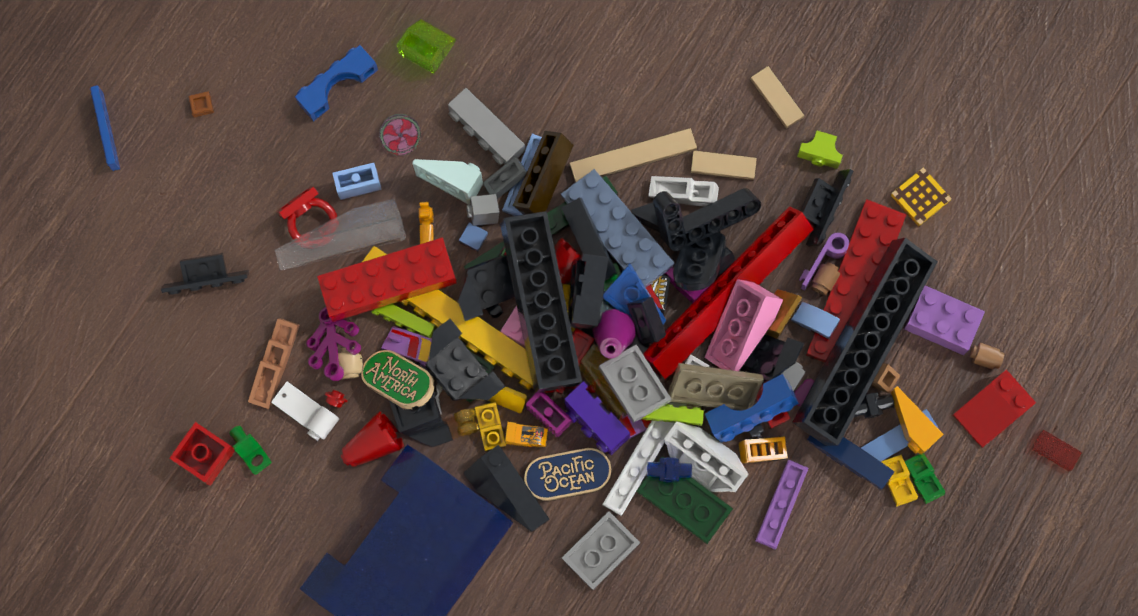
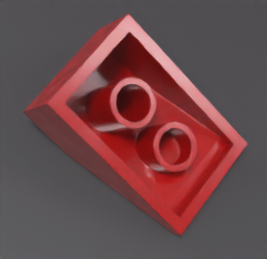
[953,369,1036,448]

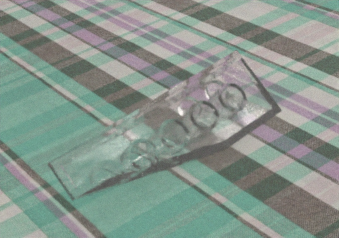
[275,199,406,271]

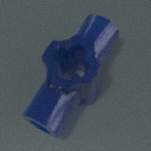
[647,457,692,482]

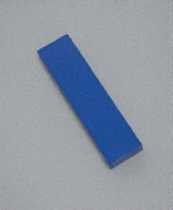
[90,85,120,171]

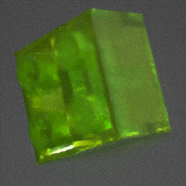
[397,19,456,74]

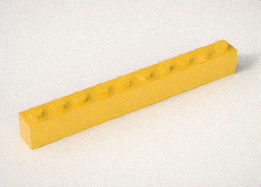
[362,246,534,390]

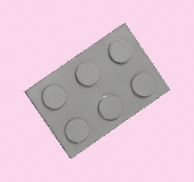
[599,344,672,423]
[562,512,640,590]

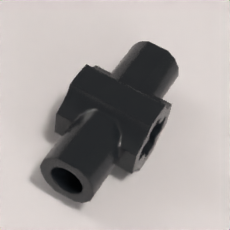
[854,393,895,419]

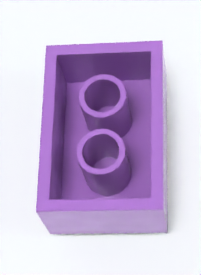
[904,286,985,355]

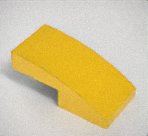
[881,455,918,506]

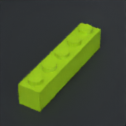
[371,304,436,338]
[641,404,704,426]

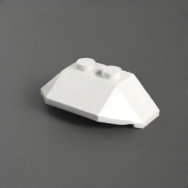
[664,422,748,492]

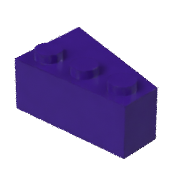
[565,381,630,456]

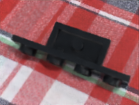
[800,169,854,247]
[161,253,249,295]

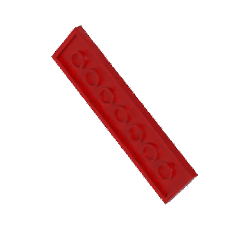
[806,199,907,362]

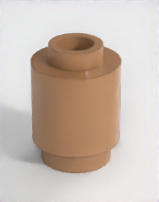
[811,262,840,296]
[970,342,1004,370]

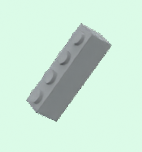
[448,88,525,165]

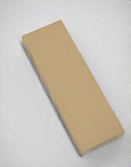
[750,66,804,129]
[691,151,757,180]

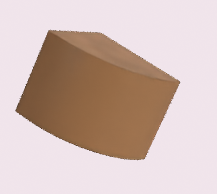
[871,363,900,394]

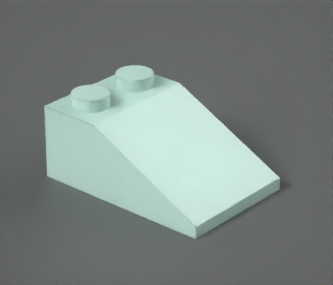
[413,159,483,205]

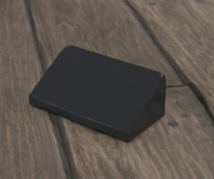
[627,297,666,344]

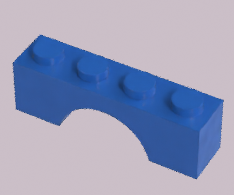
[295,45,378,122]
[705,374,799,443]

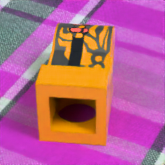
[505,422,548,447]

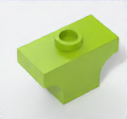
[797,131,843,169]

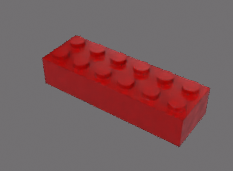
[317,237,457,322]

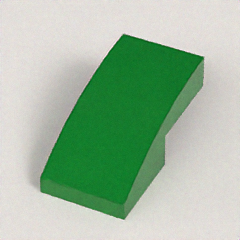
[904,453,945,504]

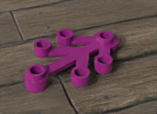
[306,307,361,381]

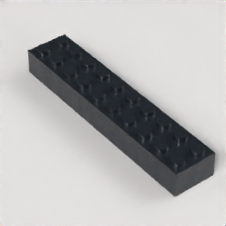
[792,238,938,446]

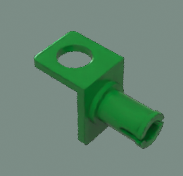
[229,426,272,475]

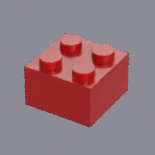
[169,422,235,486]

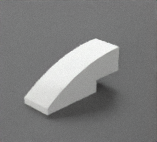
[649,176,719,207]

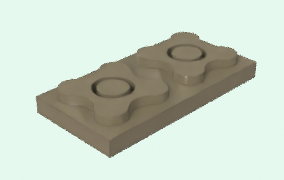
[668,363,764,411]

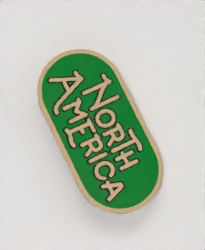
[361,350,434,409]

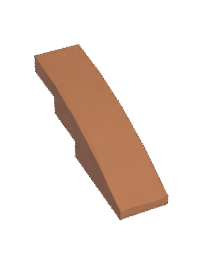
[248,318,300,409]

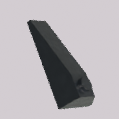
[464,445,550,532]

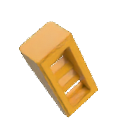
[739,437,788,464]

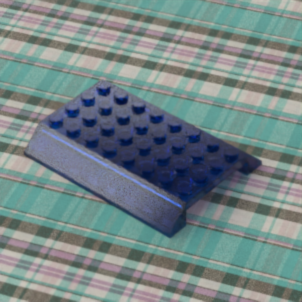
[300,444,513,616]

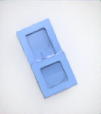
[791,302,840,339]

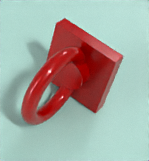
[276,186,339,249]

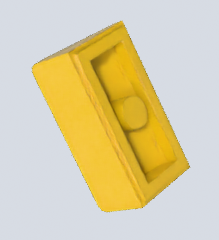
[488,386,527,413]

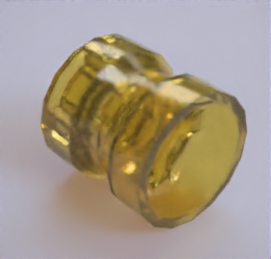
[453,409,479,436]

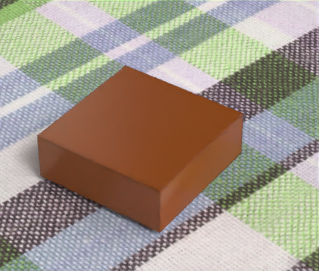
[188,91,214,117]

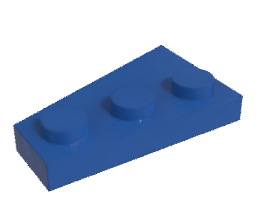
[603,263,666,325]

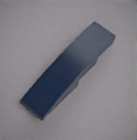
[807,435,895,490]

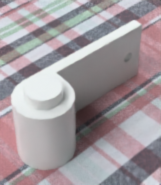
[271,382,339,441]

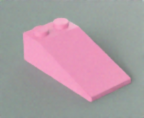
[704,279,783,371]

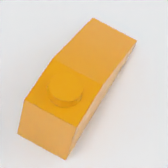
[890,386,944,455]

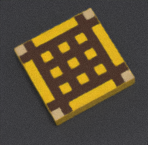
[891,167,951,227]

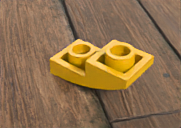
[475,401,506,451]

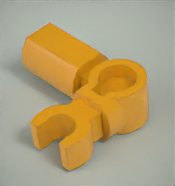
[419,202,434,244]

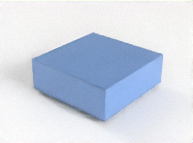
[459,223,488,252]

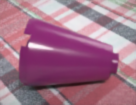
[592,309,636,358]

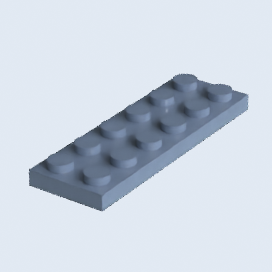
[561,169,675,288]

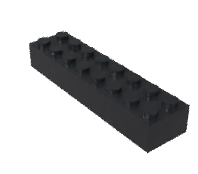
[500,211,582,393]

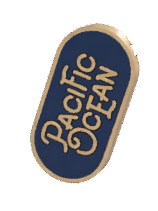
[524,448,611,501]

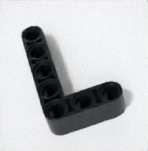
[653,188,762,251]

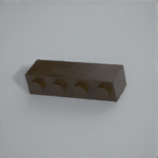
[513,131,574,215]

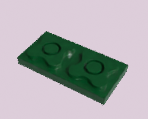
[636,456,733,544]

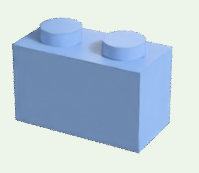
[333,163,382,200]

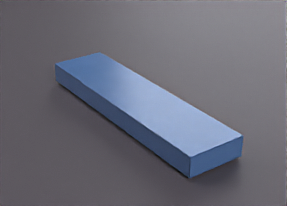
[861,409,938,462]

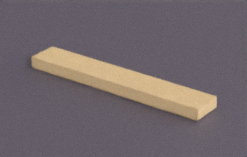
[570,128,697,183]

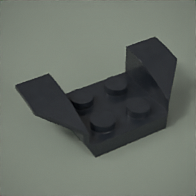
[458,254,515,321]
[425,319,505,401]
[740,334,804,382]
[389,362,453,447]

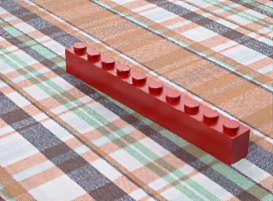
[643,206,814,379]

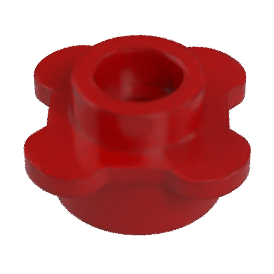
[325,390,348,408]

